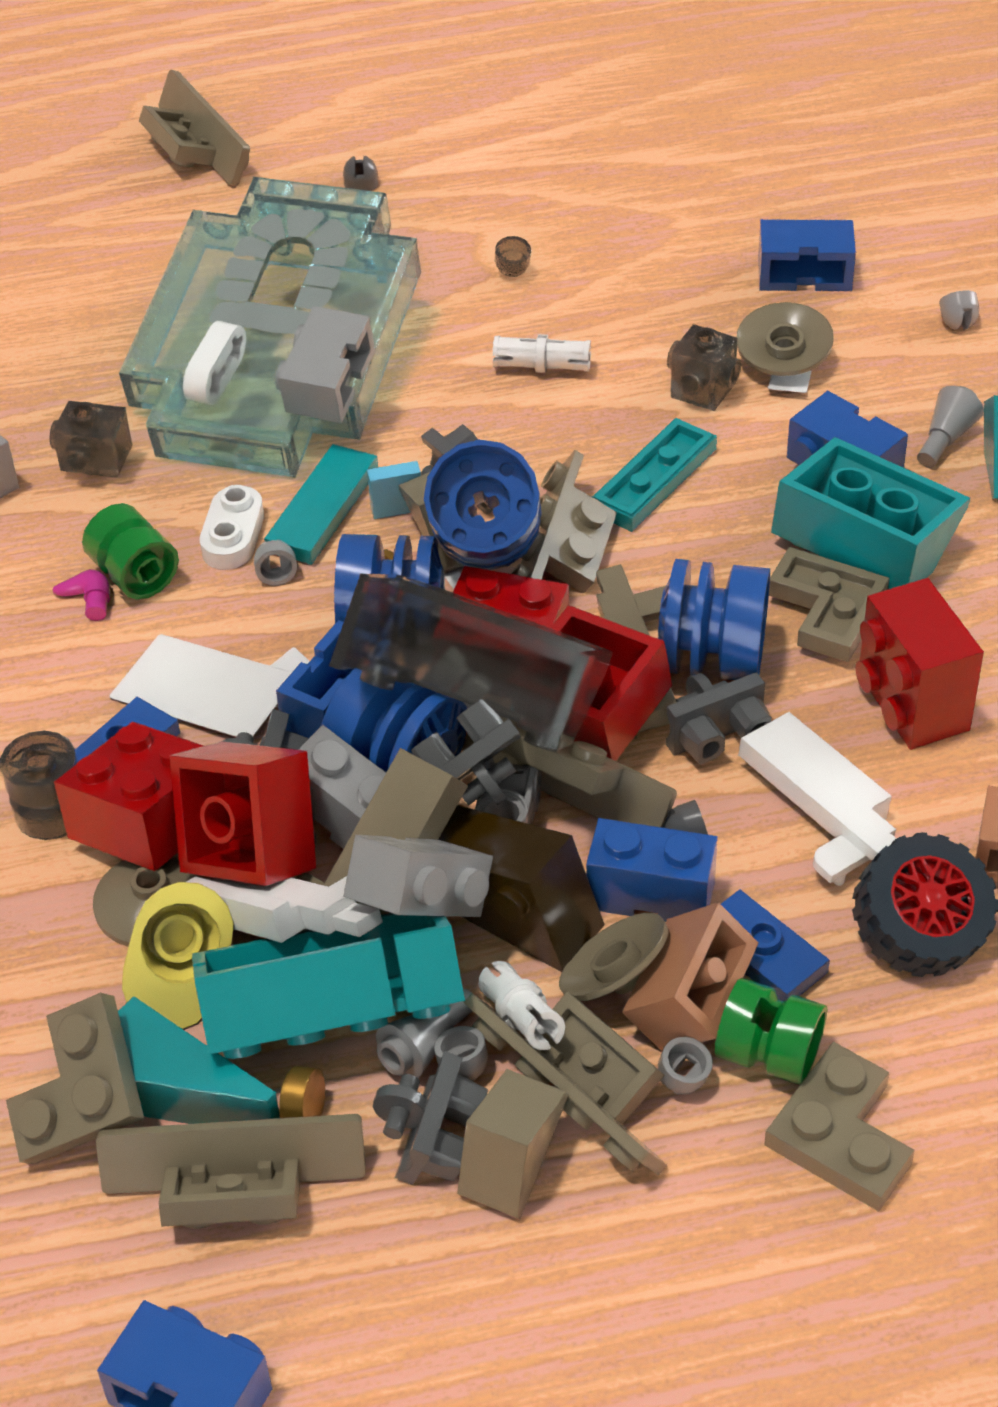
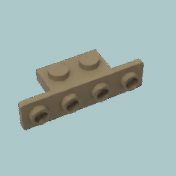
[139,70,250,185]
[511,450,617,593]
[462,701,677,828]
[463,991,667,1175]
[96,1114,366,1229]

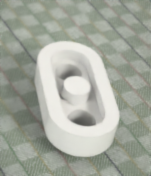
[200,485,264,570]

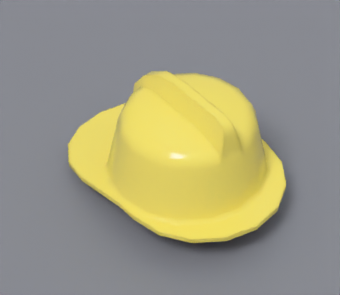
[122,882,233,1029]

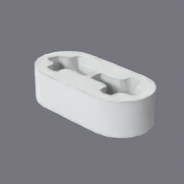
[183,321,246,405]

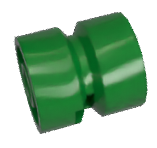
[82,503,179,600]
[715,978,828,1085]

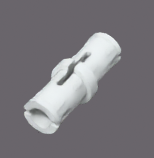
[492,334,591,373]
[478,961,565,1050]

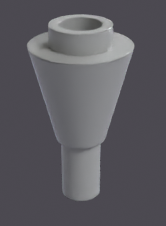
[917,386,984,468]
[376,989,473,1078]

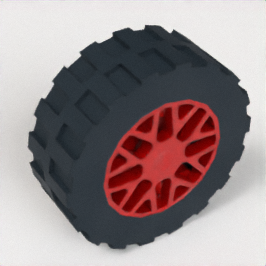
[852,832,998,977]

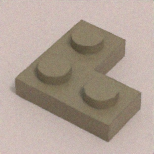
[769,547,889,662]
[6,992,144,1164]
[764,1041,915,1212]

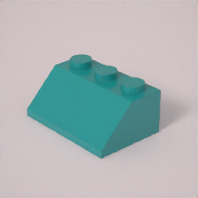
[771,437,970,589]

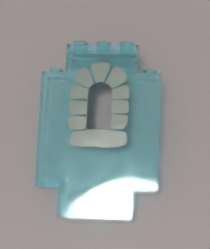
[119,177,421,478]

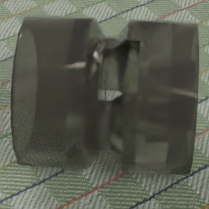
[0,730,78,840]

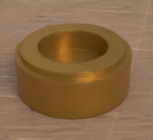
[279,1066,325,1118]

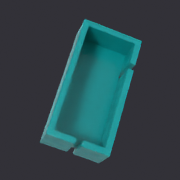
[192,913,465,1059]

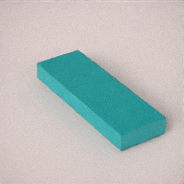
[592,418,717,532]
[264,444,378,565]

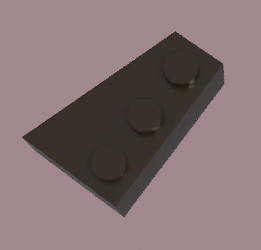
[438,805,605,972]

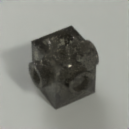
[667,324,741,411]
[49,401,133,478]

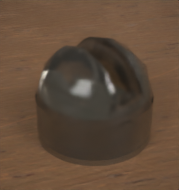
[494,236,532,277]

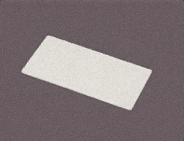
[109,634,292,737]

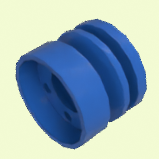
[424,439,542,570]
[334,534,445,649]
[658,559,770,680]
[321,659,467,772]

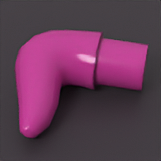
[52,569,110,621]

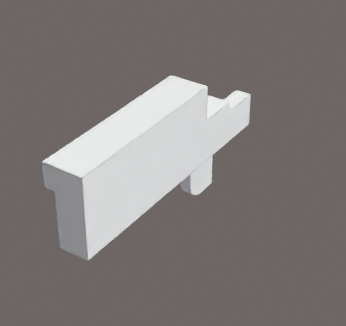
[738,712,896,886]
[186,876,383,943]

